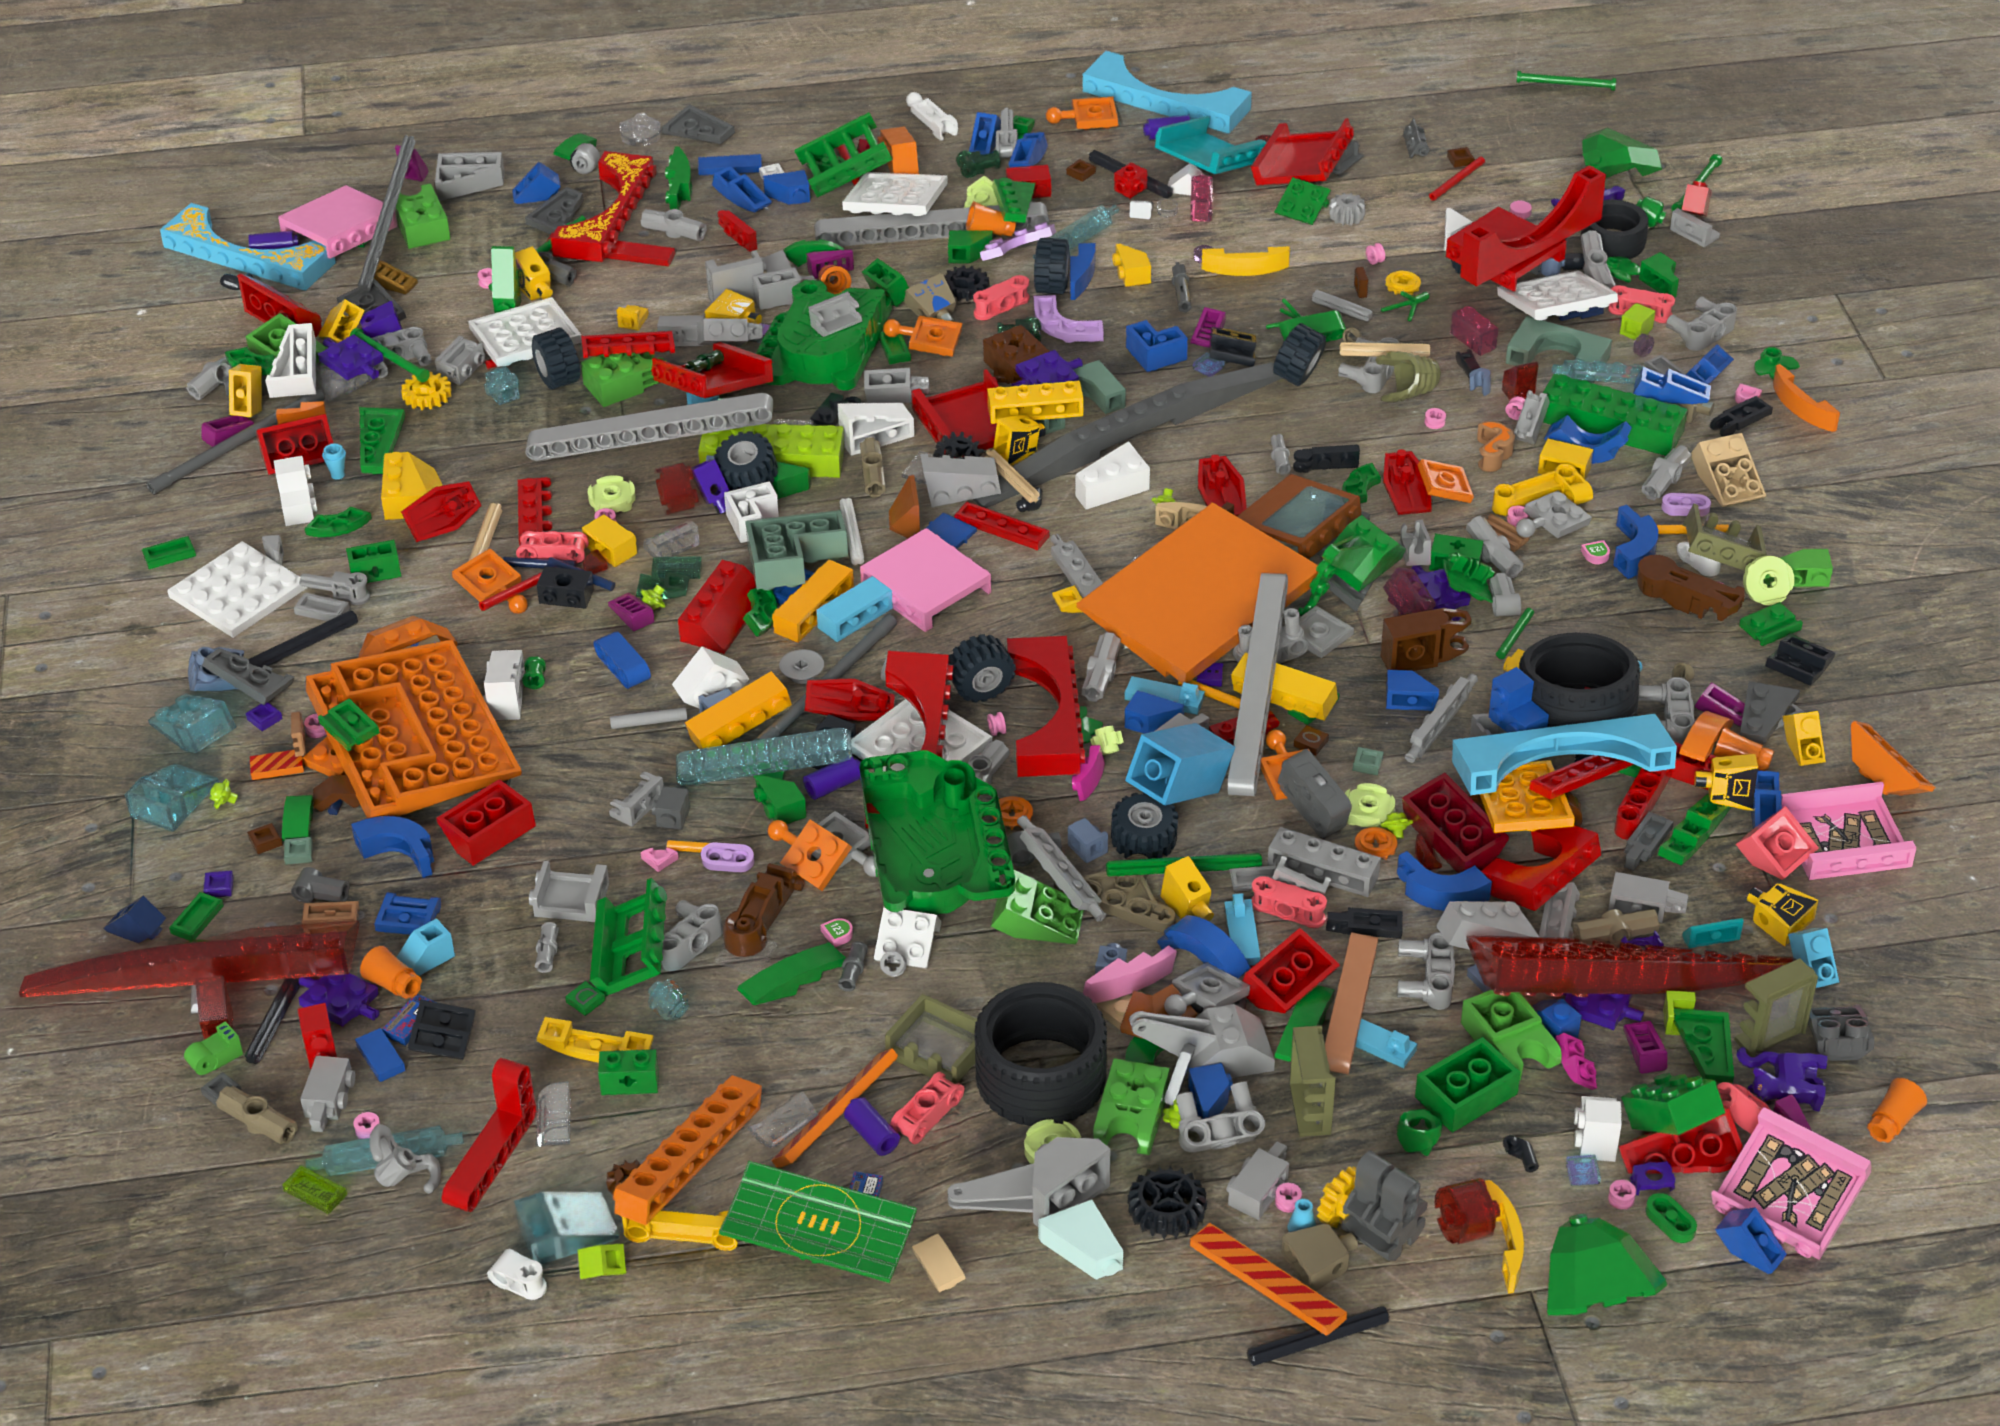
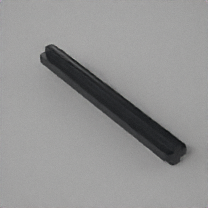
[1089,150,1173,199]
[248,610,358,668]
[245,956,310,1064]
[1247,1306,1389,1366]

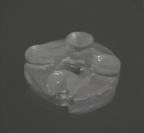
[619,113,661,146]

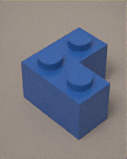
[1126,320,1188,372]
[1489,667,1549,733]

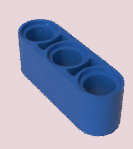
[594,631,651,689]

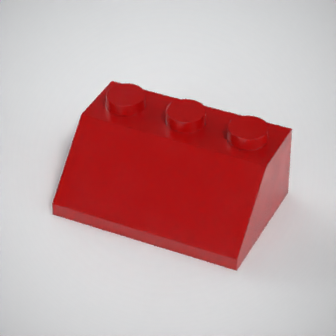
[256,414,334,475]
[436,779,536,866]
[1242,928,1340,1014]

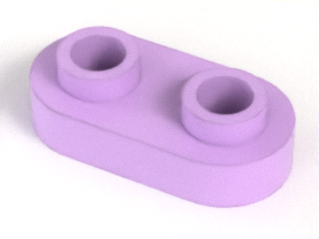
[1661,493,1711,517]
[701,842,755,872]

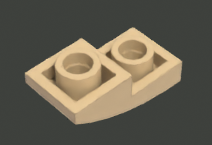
[1155,502,1207,530]
[912,1233,966,1292]

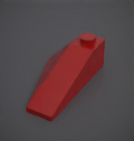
[1618,1105,1743,1174]

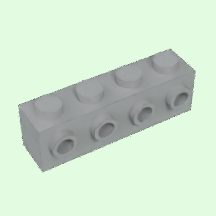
[1268,827,1381,897]

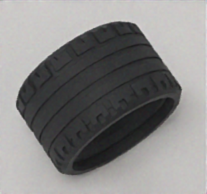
[1519,632,1640,728]
[974,982,1107,1126]

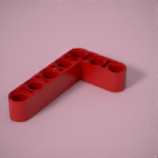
[1614,742,1718,840]
[442,1057,536,1212]

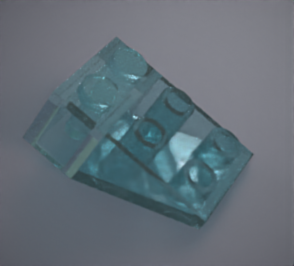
[148,694,237,753]
[124,764,219,832]
[514,1192,620,1264]

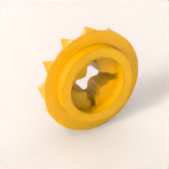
[1385,271,1421,295]

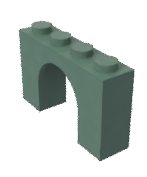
[1506,316,1612,384]
[1034,360,1126,435]

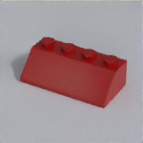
[237,273,322,337]
[678,560,756,654]

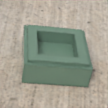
[1352,747,1384,776]
[284,837,313,865]

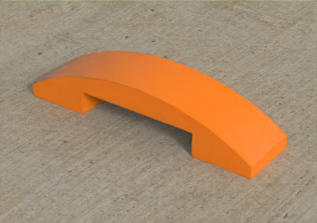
[1773,364,1840,432]
[1679,711,1734,762]

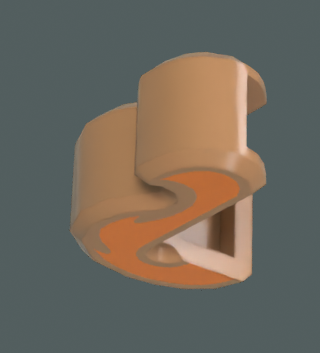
[1477,421,1515,472]

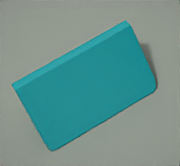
[1682,918,1744,948]

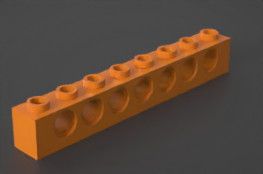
[613,1075,762,1225]

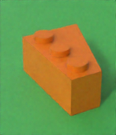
[877,127,919,174]

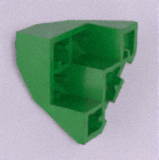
[1582,127,1663,178]
[1547,1214,1667,1316]

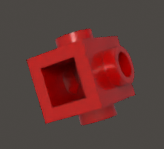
[1114,162,1147,199]

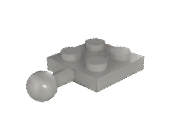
[1516,490,1592,538]
[812,811,876,877]
[1164,962,1250,1016]

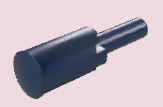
[1559,306,1604,321]

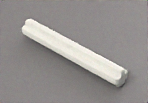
[839,498,864,566]

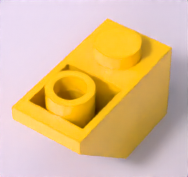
[1112,244,1151,287]
[1783,711,1826,766]

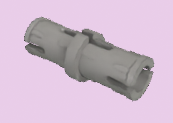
[535,922,559,973]

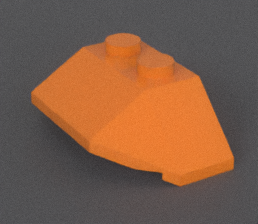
[358,616,458,658]
[1851,721,1936,796]

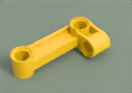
[1492,464,1593,516]
[622,1211,738,1251]

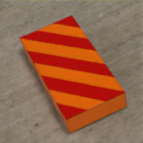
[249,750,304,780]

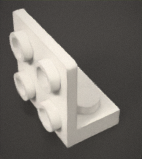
[874,907,942,969]

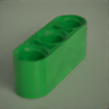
[1279,310,1346,342]

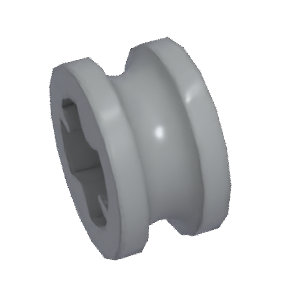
[880,951,907,977]

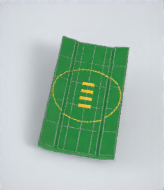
[719,1161,917,1283]

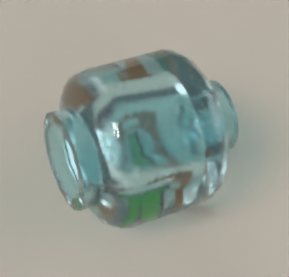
[648,979,689,1021]

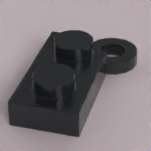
[810,392,861,426]

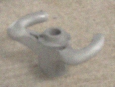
[369,1124,441,1193]

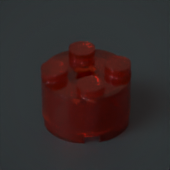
[655,462,699,515]
[1434,1178,1500,1245]

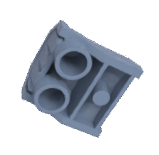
[188,647,244,691]

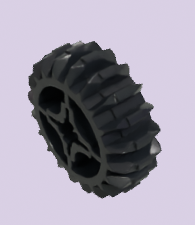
[1127,1165,1207,1239]

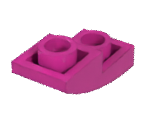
[1072,745,1105,801]
[1555,1033,1597,1090]

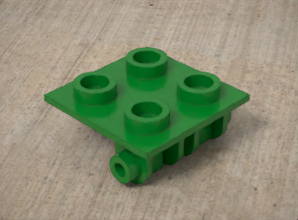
[1274,177,1331,225]
[1442,552,1495,603]

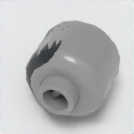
[570,143,600,174]

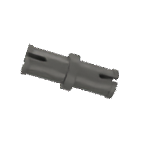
[838,941,868,992]

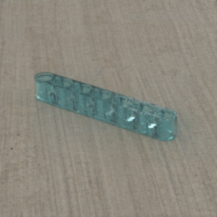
[676,728,852,785]

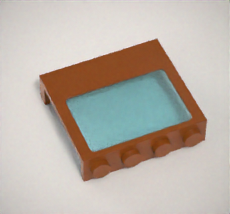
[1237,474,1362,559]

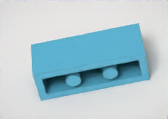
[817,576,893,642]

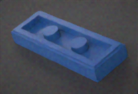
[698,154,762,175]

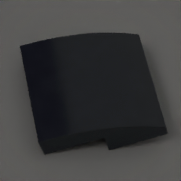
[1209,326,1257,367]
[1765,633,1835,686]
[408,1000,476,1060]

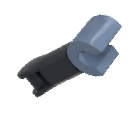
[1541,253,1585,276]
[1456,349,1491,396]

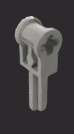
[996,107,1018,160]
[299,571,370,605]

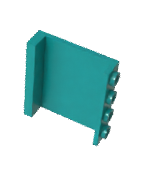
[1154,116,1267,174]

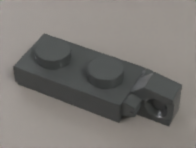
[1624,812,1674,871]

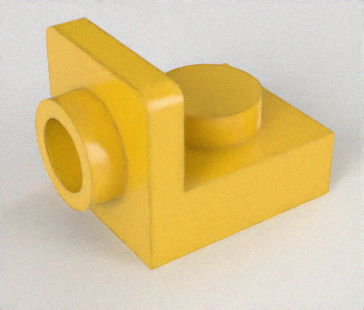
[616,305,649,331]

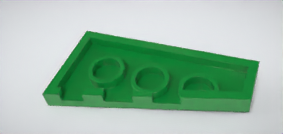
[992,178,1035,223]
[359,407,406,474]

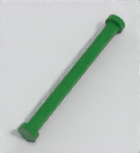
[1516,71,1616,91]
[1671,154,1723,212]
[350,328,430,382]

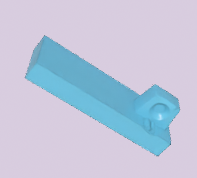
[1125,676,1205,715]
[1224,893,1261,966]
[1355,1019,1417,1068]

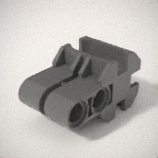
[1341,1150,1428,1261]

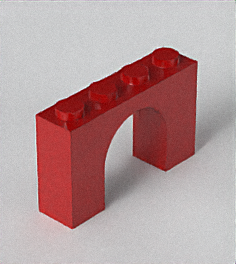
[1481,825,1601,911]

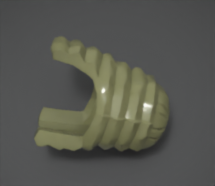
[1375,351,1441,403]

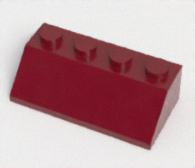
[1402,772,1509,873]

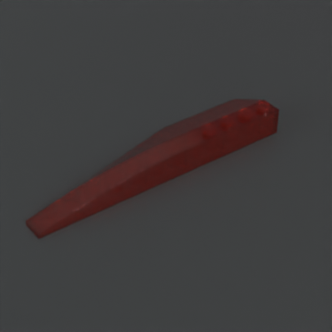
[19,920,360,997]
[1466,935,1797,997]

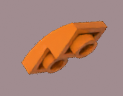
[276,401,327,425]

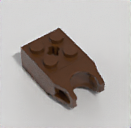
[983,325,1050,384]
[1380,608,1472,671]

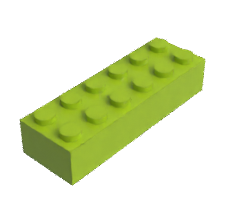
[698,424,845,478]

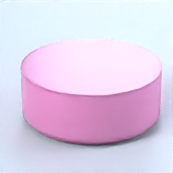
[1510,201,1532,219]

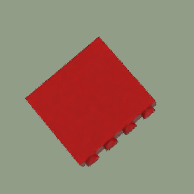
[1251,118,1354,185]
[1446,206,1567,292]
[651,342,773,399]
[911,369,1000,459]

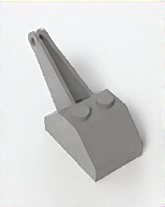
[1129,1004,1275,1078]
[947,1137,1110,1227]

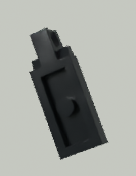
[1326,907,1403,939]

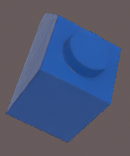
[969,112,1001,157]
[512,162,560,204]
[763,170,810,205]
[1386,670,1439,711]
[1125,690,1184,734]
[1532,999,1582,1040]
[1188,1063,1233,1119]
[1715,1207,1787,1274]

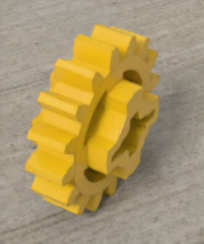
[401,372,452,410]
[1317,1166,1356,1228]

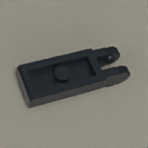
[1709,396,1773,437]
[1293,445,1360,473]

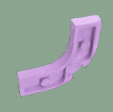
[980,222,1056,261]
[1034,295,1103,343]

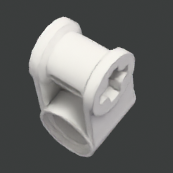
[1677,541,1721,577]
[487,1249,547,1300]

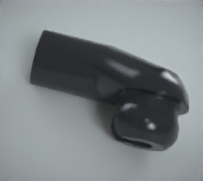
[220,273,253,291]
[1016,487,1043,512]
[1503,1135,1539,1173]

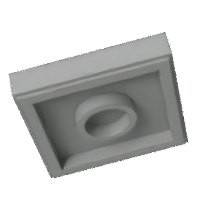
[1299,606,1354,659]

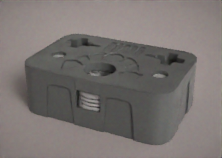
[1278,749,1352,839]

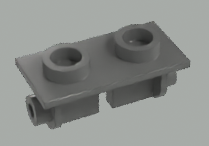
[1403,118,1429,159]
[1332,140,1364,175]

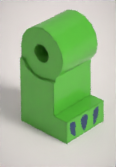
[184,1021,243,1075]

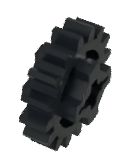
[944,265,989,302]
[933,432,984,459]

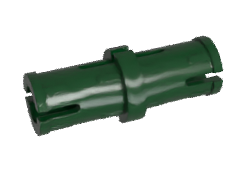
[685,350,724,373]

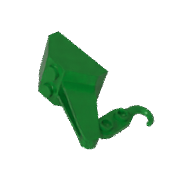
[1298,515,1406,617]

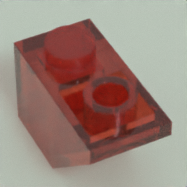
[1502,361,1539,400]
[195,975,233,1040]

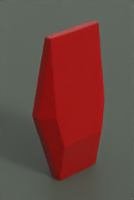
[1383,449,1432,515]
[1198,454,1247,516]
[401,481,482,543]
[804,679,895,721]

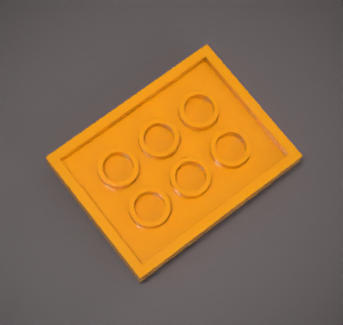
[1480,760,1575,833]

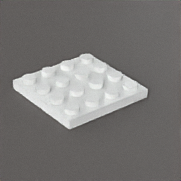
[842,172,948,216]
[1497,270,1618,320]
[468,297,582,367]
[168,541,308,638]
[847,699,992,772]

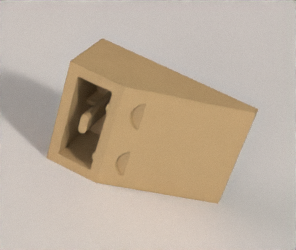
[1691,433,1766,507]

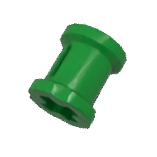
[522,656,546,689]

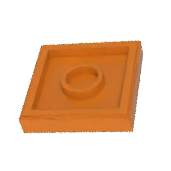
[1418,459,1474,503]

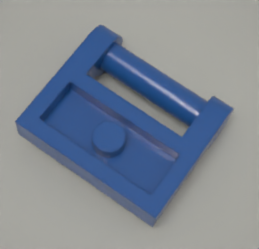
[374,892,441,935]

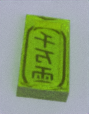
[282,1165,348,1214]

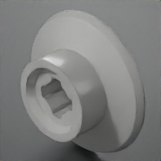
[779,649,824,684]

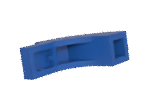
[1544,415,1632,464]
[1613,504,1658,579]
[351,816,434,878]
[1397,851,1492,911]
[1157,915,1250,979]

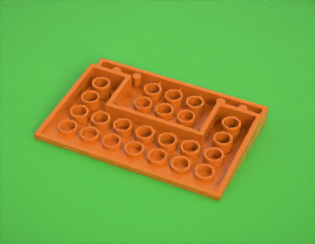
[1076,502,1318,684]
[306,640,522,819]

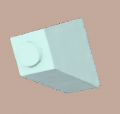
[1038,1200,1123,1279]

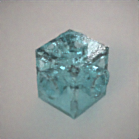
[484,366,520,405]

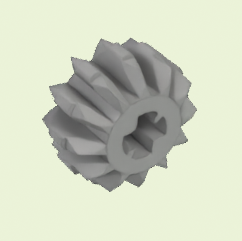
[1329,193,1365,226]

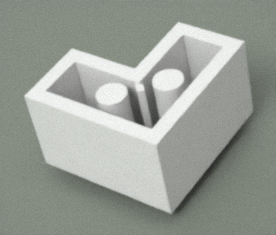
[274,456,317,526]
[724,481,779,543]
[672,647,749,708]
[1574,1096,1622,1162]

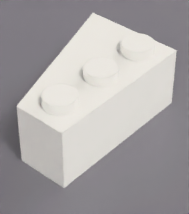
[265,323,316,398]
[838,403,914,456]
[1075,441,1150,509]
[483,650,525,720]

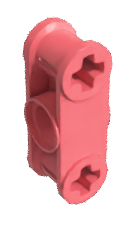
[973,275,1029,320]
[1608,285,1675,323]
[516,531,589,564]
[1251,876,1327,928]
[890,1072,965,1144]
[1717,1082,1771,1135]

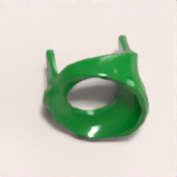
[1397,1109,1442,1156]

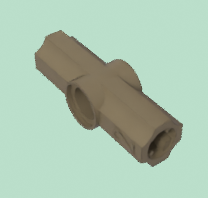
[860,437,886,497]
[1573,909,1660,946]
[216,1086,298,1144]

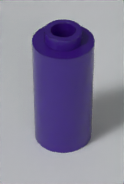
[1143,115,1190,140]
[248,231,299,249]
[803,756,860,800]
[844,1097,900,1156]

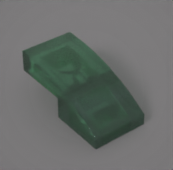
[636,571,690,599]

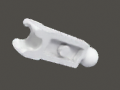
[906,92,958,140]

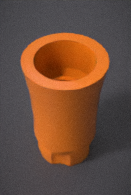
[966,201,1016,237]
[819,265,851,294]
[1713,727,1774,771]
[360,946,422,999]
[1867,1078,1927,1143]

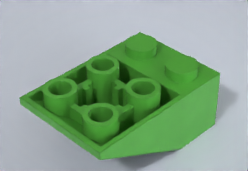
[991,870,1084,944]

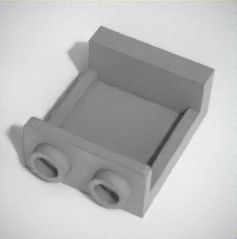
[705,250,766,303]
[529,861,609,922]

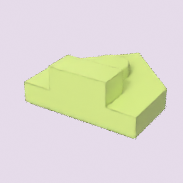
[964,176,998,208]

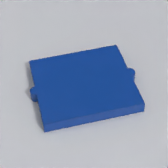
[926,513,977,549]

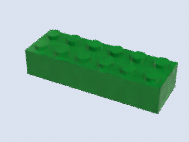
[1543,373,1688,456]

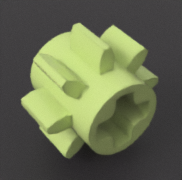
[1090,726,1124,755]

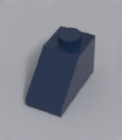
[103,895,166,943]

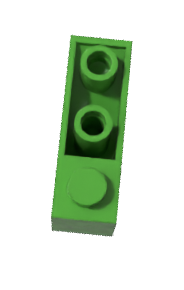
[1763,549,1833,587]

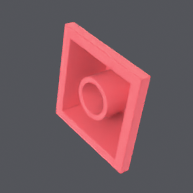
[1735,806,1819,880]

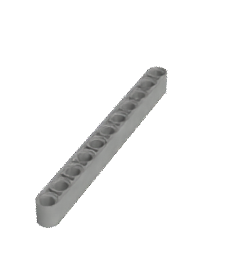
[814,202,1050,246]
[525,393,773,461]
[1228,573,1288,796]

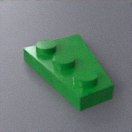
[1673,1008,1734,1084]

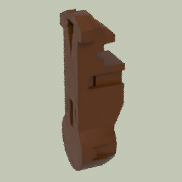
[1636,555,1745,621]
[723,863,804,958]

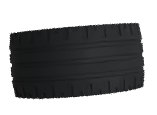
[1581,200,1648,259]

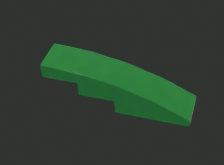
[1658,793,1731,866]
[737,942,846,1005]
[1275,985,1335,1062]

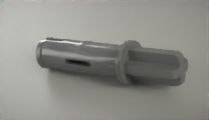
[1172,262,1191,312]

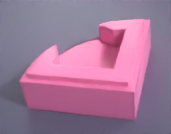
[640,848,679,872]

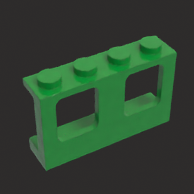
[590,878,667,997]

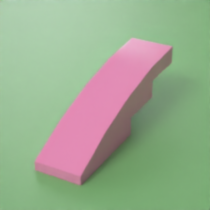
[1083,946,1177,1003]

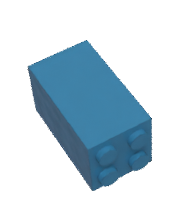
[1125,723,1235,805]

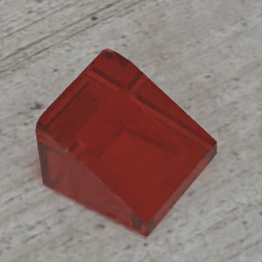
[1415,834,1442,870]

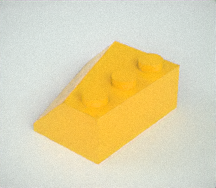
[381,452,443,520]

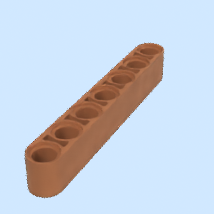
[1325,932,1378,1075]

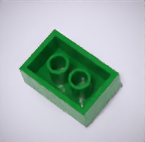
[1415,1037,1521,1133]
[1621,1073,1726,1135]

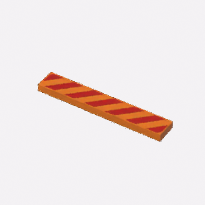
[771,1048,898,1168]
[1190,1223,1347,1336]

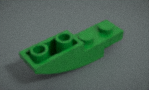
[665,146,692,210]

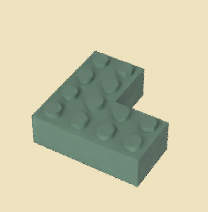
[745,510,849,590]

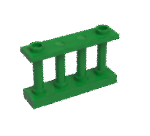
[794,112,893,198]

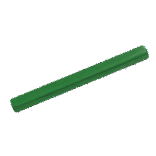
[1106,853,1262,877]

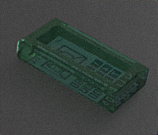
[651,557,702,579]

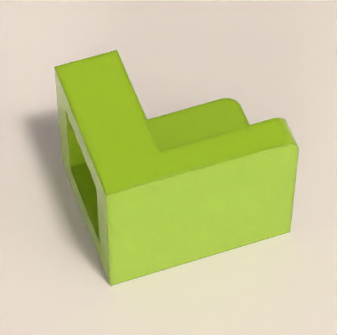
[1620,303,1655,342]
[1663,991,1696,1035]
[577,1244,626,1279]

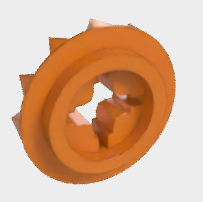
[991,796,1033,830]
[1354,827,1397,860]

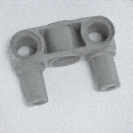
[1666,296,1737,351]
[372,327,431,378]
[1338,337,1399,393]
[1233,608,1309,664]
[1638,677,1694,745]
[661,900,723,971]
[1397,932,1455,1010]
[1175,1082,1265,1153]

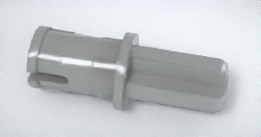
[1271,434,1291,475]

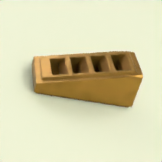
[373,260,418,295]

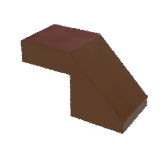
[313,775,360,812]

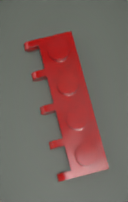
[581,331,675,358]
[518,477,552,546]

